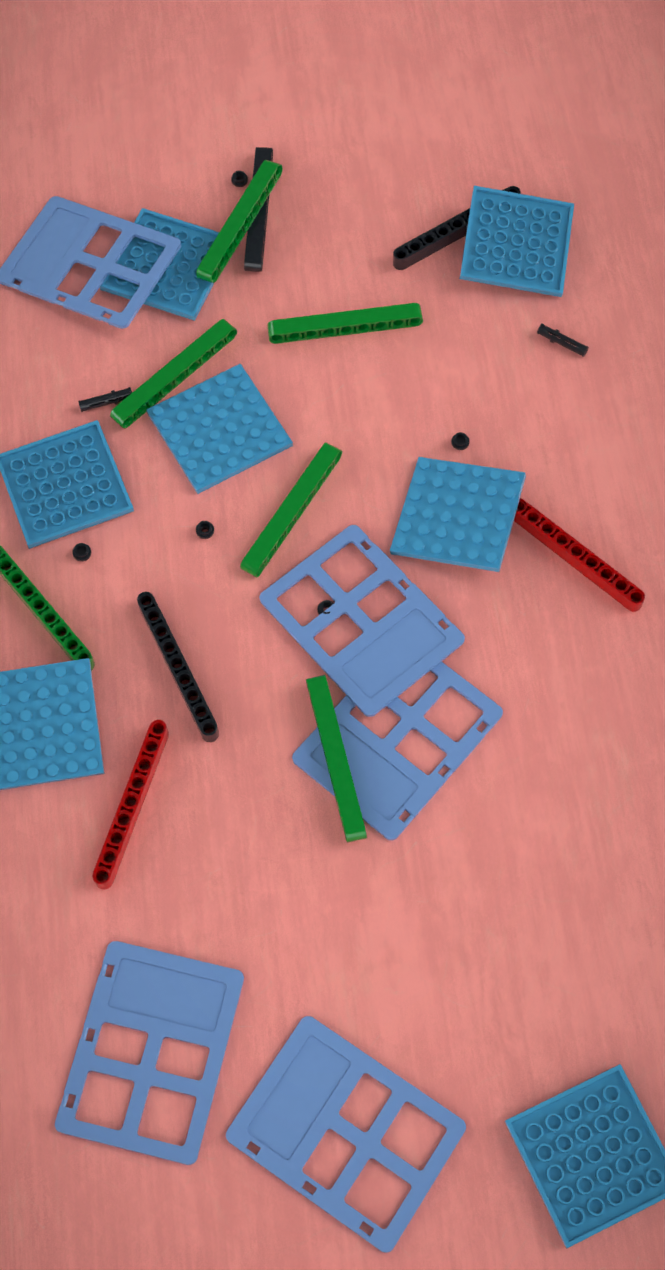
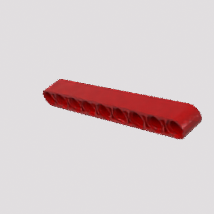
[514,498,645,612]
[92,719,169,890]

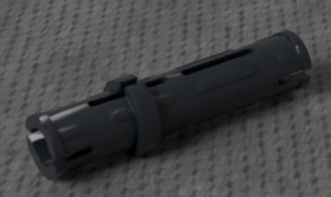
[537,323,589,357]
[79,387,132,412]

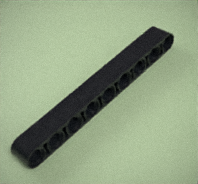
[244,147,273,272]
[393,186,521,270]
[137,592,219,742]

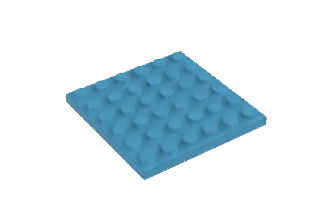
[459,186,574,297]
[100,208,219,321]
[147,364,293,494]
[0,420,134,549]
[390,457,526,572]
[0,658,105,790]
[504,1064,665,1249]

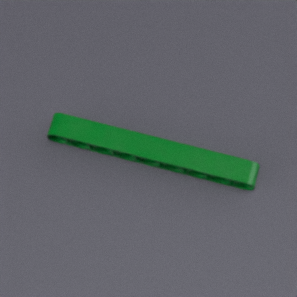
[196,160,283,283]
[267,303,423,344]
[110,319,237,429]
[240,443,342,578]
[0,546,95,671]
[306,675,367,843]

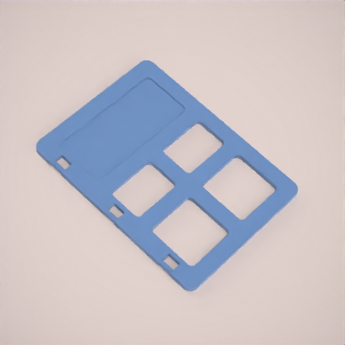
[0,196,181,329]
[259,525,465,717]
[292,662,503,840]
[55,941,244,1165]
[226,1016,466,1253]

